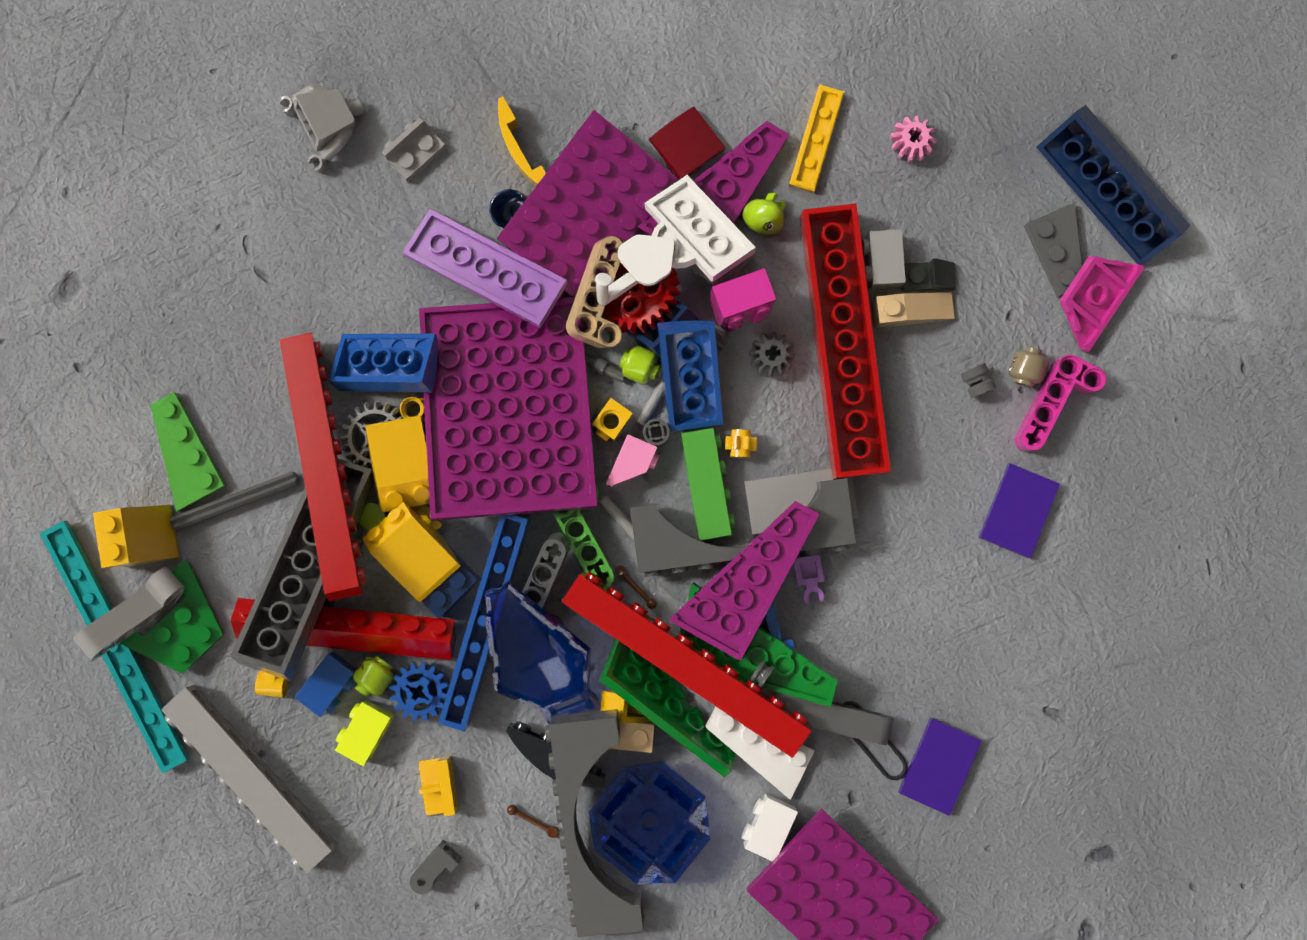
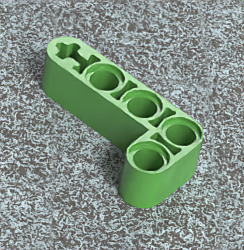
[552,484,615,588]

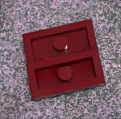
[649,106,726,180]

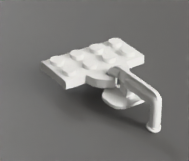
[595,175,756,306]

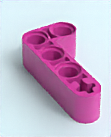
[1014,355,1106,452]

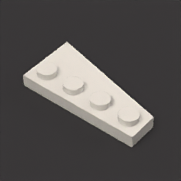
[705,706,814,800]

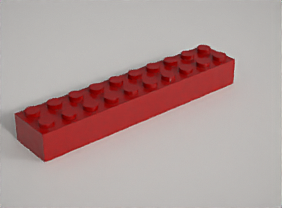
[799,203,891,479]

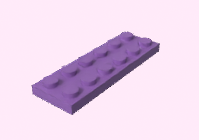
[402,209,568,329]

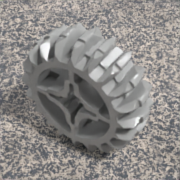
[340,401,403,469]

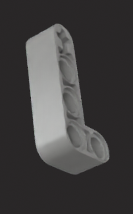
[73,567,185,661]

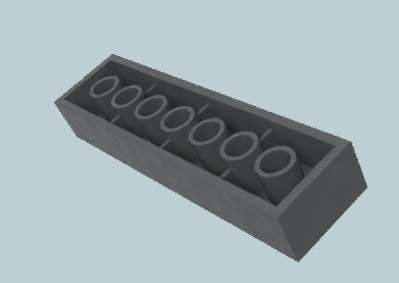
[230,458,375,681]

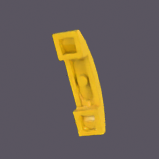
[498,96,546,187]

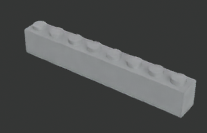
[161,685,337,873]

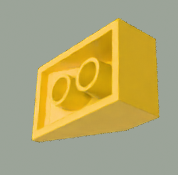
[365,416,430,513]

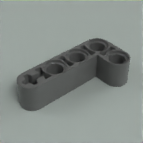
[510,532,571,646]

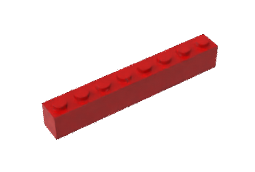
[230,598,456,660]

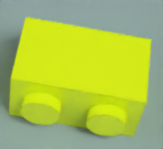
[335,699,395,766]

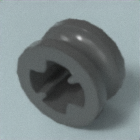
[750,659,775,688]

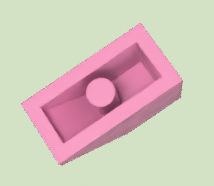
[606,434,660,487]

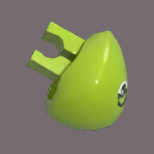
[742,193,787,235]

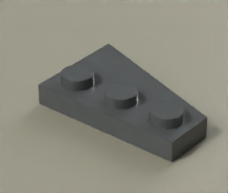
[1024,202,1082,297]

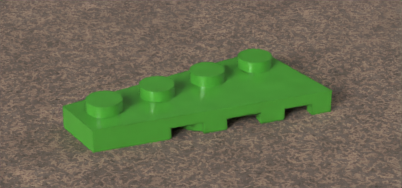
[151,392,227,512]

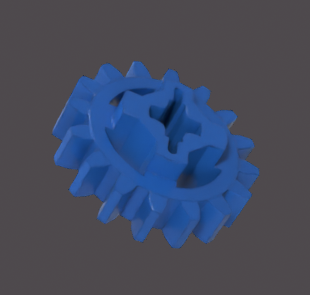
[389,661,450,721]

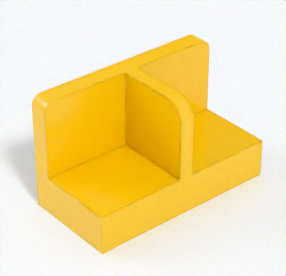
[419,756,459,817]

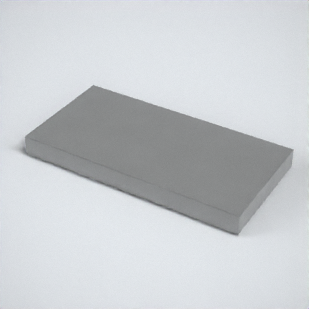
[744,469,859,535]

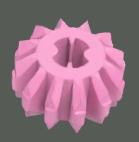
[890,115,937,163]

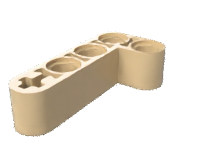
[566,236,623,349]

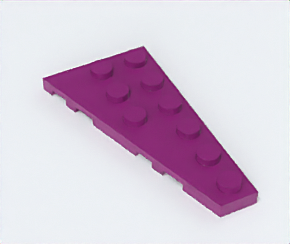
[637,121,789,250]
[668,501,820,661]

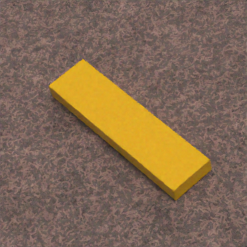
[789,84,844,194]

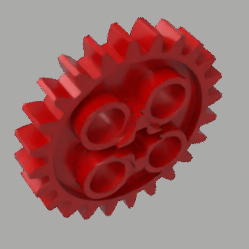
[594,262,680,334]

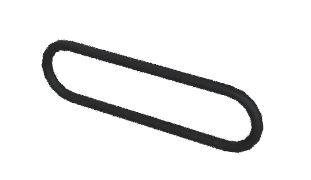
[843,701,907,780]

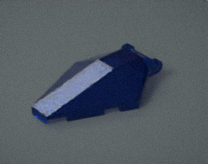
[483,581,600,724]

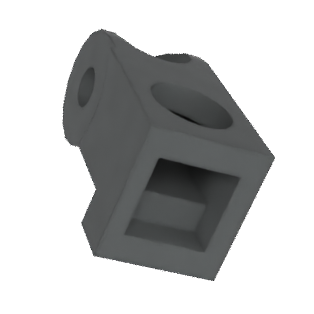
[410,840,462,894]

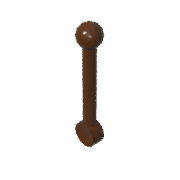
[615,565,657,609]
[507,805,558,838]

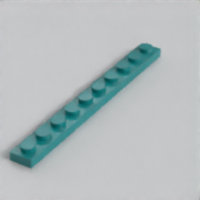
[39,521,190,774]

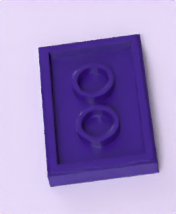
[978,463,1060,558]
[898,717,982,816]

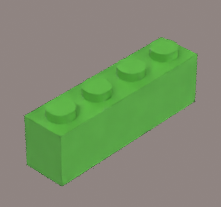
[681,428,735,540]

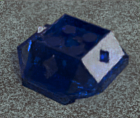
[589,761,711,885]

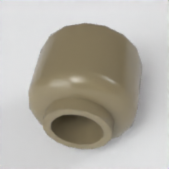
[1009,346,1048,388]

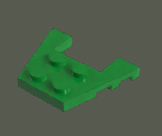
[119,559,224,674]

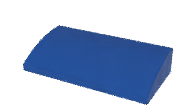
[657,321,723,432]
[328,334,438,392]

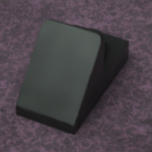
[902,258,956,292]

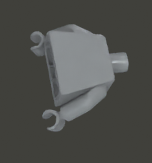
[280,85,363,172]

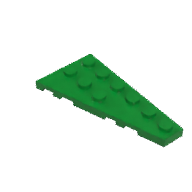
[679,582,838,707]
[599,639,736,777]

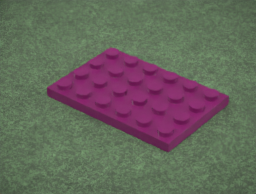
[496,110,677,300]
[746,808,939,940]

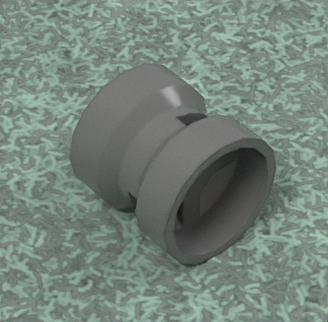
[961,363,997,398]
[643,419,670,447]

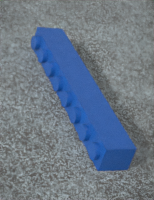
[438,515,531,732]

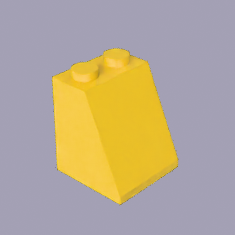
[362,502,461,602]
[93,505,180,568]

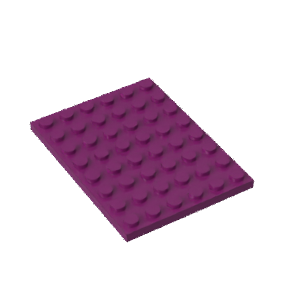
[419,297,597,521]

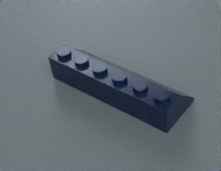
[1036,105,1191,265]

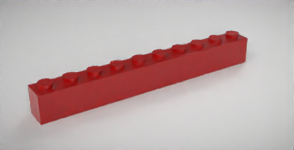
[279,332,366,601]
[561,571,812,758]

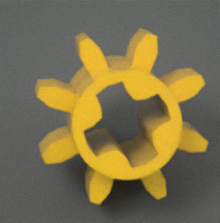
[725,429,757,458]

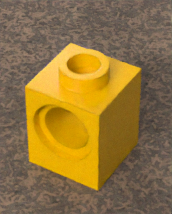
[592,398,633,442]

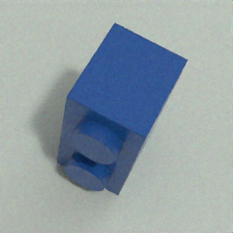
[294,652,356,717]

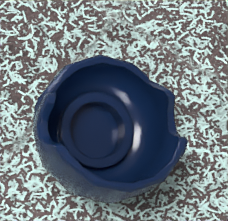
[489,189,528,228]

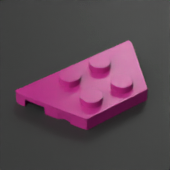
[1060,256,1145,352]

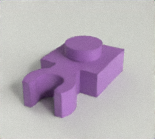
[793,554,825,604]

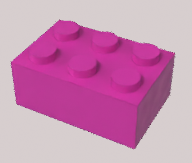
[709,268,776,333]

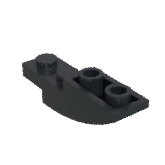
[506,721,606,789]

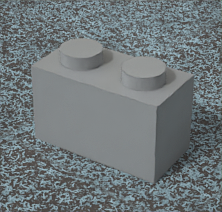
[862,229,906,289]

